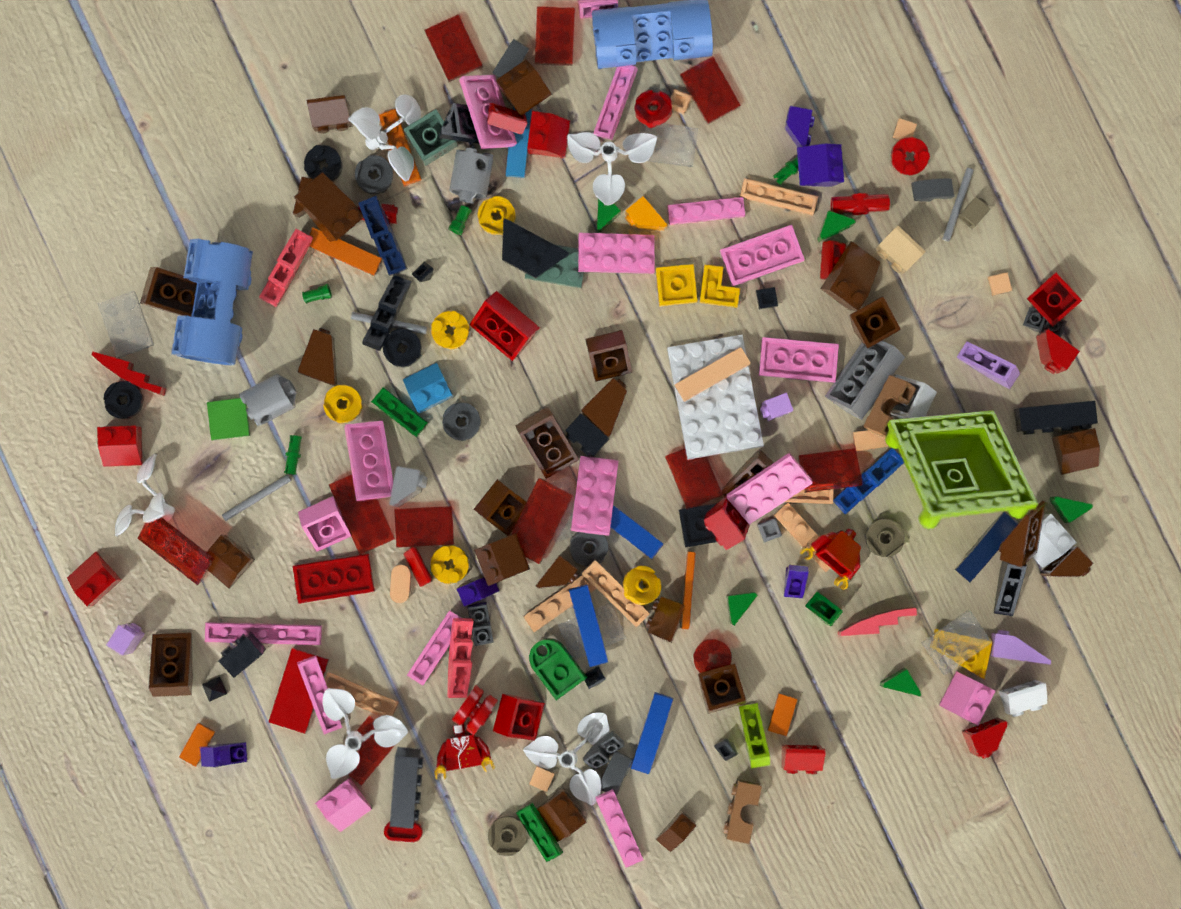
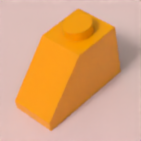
[625,196,667,231]

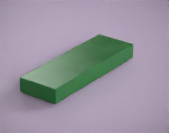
[371,387,428,438]
[516,803,563,862]

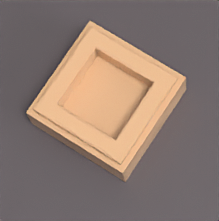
[670,89,692,114]
[892,118,917,140]
[988,272,1012,296]
[529,766,555,792]

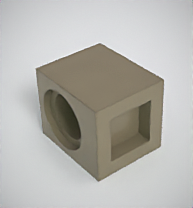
[958,197,990,229]

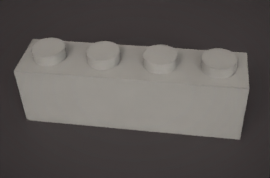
[825,341,905,420]

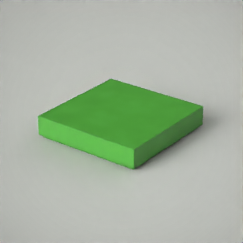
[207,398,250,441]

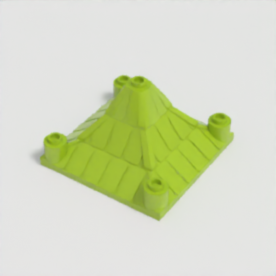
[885,410,1038,529]

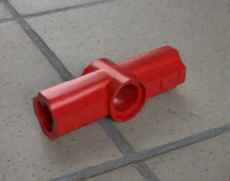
[830,193,890,215]

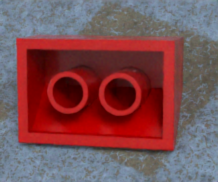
[469,291,540,362]

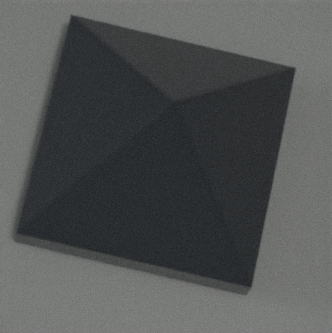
[412,261,434,282]
[584,666,606,689]
[202,676,227,702]
[714,738,738,761]

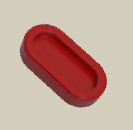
[384,822,423,842]

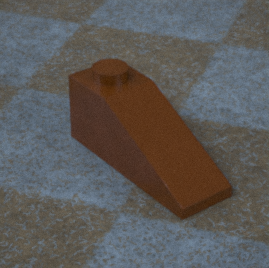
[718,450,774,499]

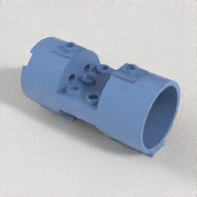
[592,0,713,69]
[171,239,253,365]

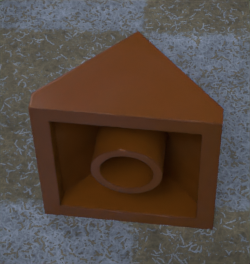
[849,296,901,349]

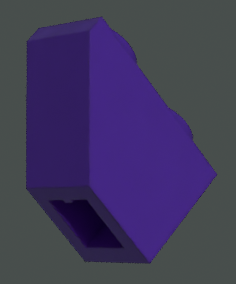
[785,106,815,147]
[200,742,247,767]

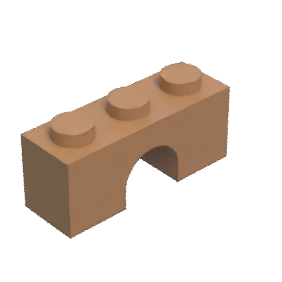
[864,375,917,438]
[723,779,762,844]

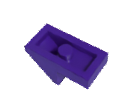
[784,565,809,598]
[457,577,500,607]

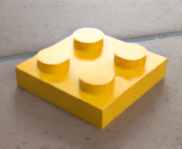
[655,264,698,307]

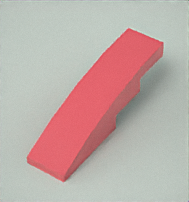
[259,229,313,308]
[838,607,917,636]
[447,618,474,698]

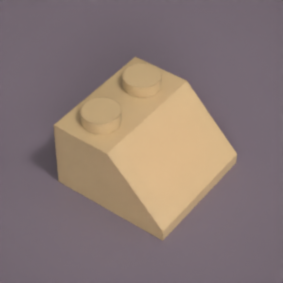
[876,226,926,274]

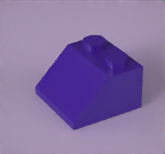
[797,143,844,187]

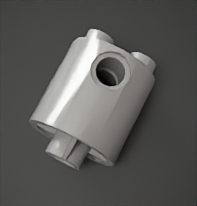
[449,148,493,203]
[239,374,297,426]

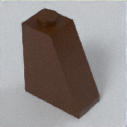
[297,328,337,386]
[581,377,627,438]

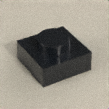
[755,287,778,310]

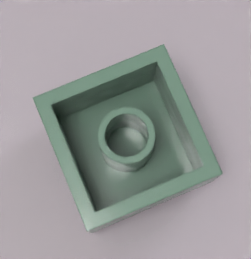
[404,109,458,166]

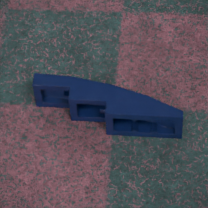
[359,196,408,276]
[954,512,1018,583]

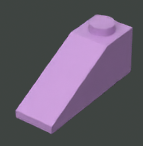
[957,342,1020,389]
[990,630,1051,665]

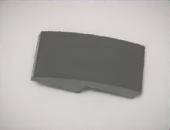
[492,39,529,78]
[911,179,954,202]
[1023,307,1067,337]
[467,602,494,646]
[583,731,624,770]
[601,751,633,796]

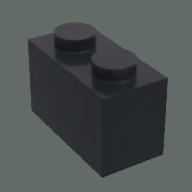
[565,413,609,457]
[218,632,266,678]

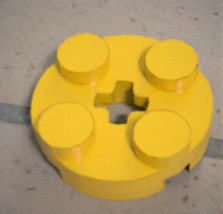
[477,196,516,235]
[431,311,470,350]
[323,385,363,423]
[430,545,469,584]
[623,566,661,605]

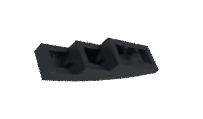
[362,275,411,351]

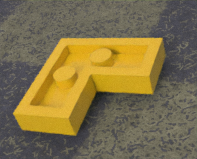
[699,265,740,308]

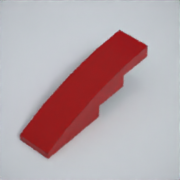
[91,351,166,396]

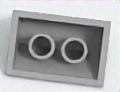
[389,466,427,507]

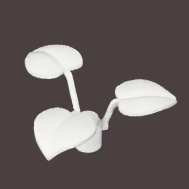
[348,94,421,182]
[568,132,657,205]
[115,454,175,537]
[323,688,408,779]
[523,712,610,806]

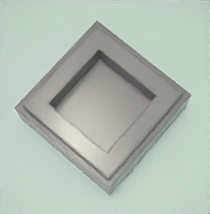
[757,518,782,543]

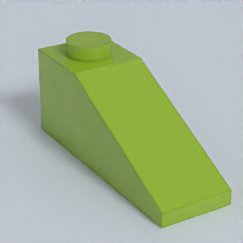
[739,703,770,769]

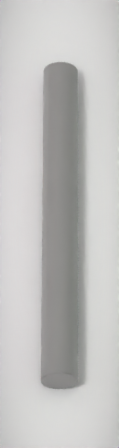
[942,168,974,242]
[351,312,427,334]
[222,474,292,521]

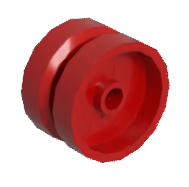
[452,685,498,735]

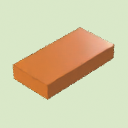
[767,693,797,736]
[179,723,216,767]

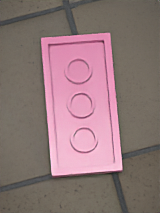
[459,75,517,149]
[720,225,805,287]
[578,233,654,274]
[759,337,839,383]
[344,421,393,501]
[726,453,812,525]
[571,456,619,536]

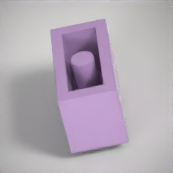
[760,393,794,421]
[106,623,145,655]

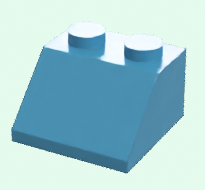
[403,363,454,414]

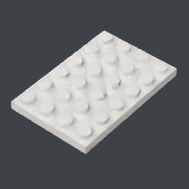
[667,335,764,460]

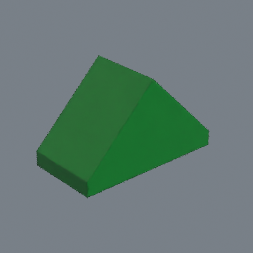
[597,199,621,232]
[817,211,856,242]
[1050,496,1093,523]
[726,592,758,626]
[805,592,843,626]
[880,668,921,697]

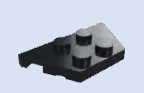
[438,103,480,144]
[502,218,570,279]

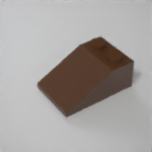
[294,172,364,242]
[820,241,880,311]
[140,267,197,317]
[515,407,579,479]
[999,501,1046,567]
[645,596,685,643]
[148,633,193,697]

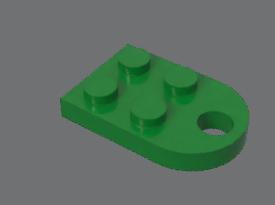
[529,638,587,701]

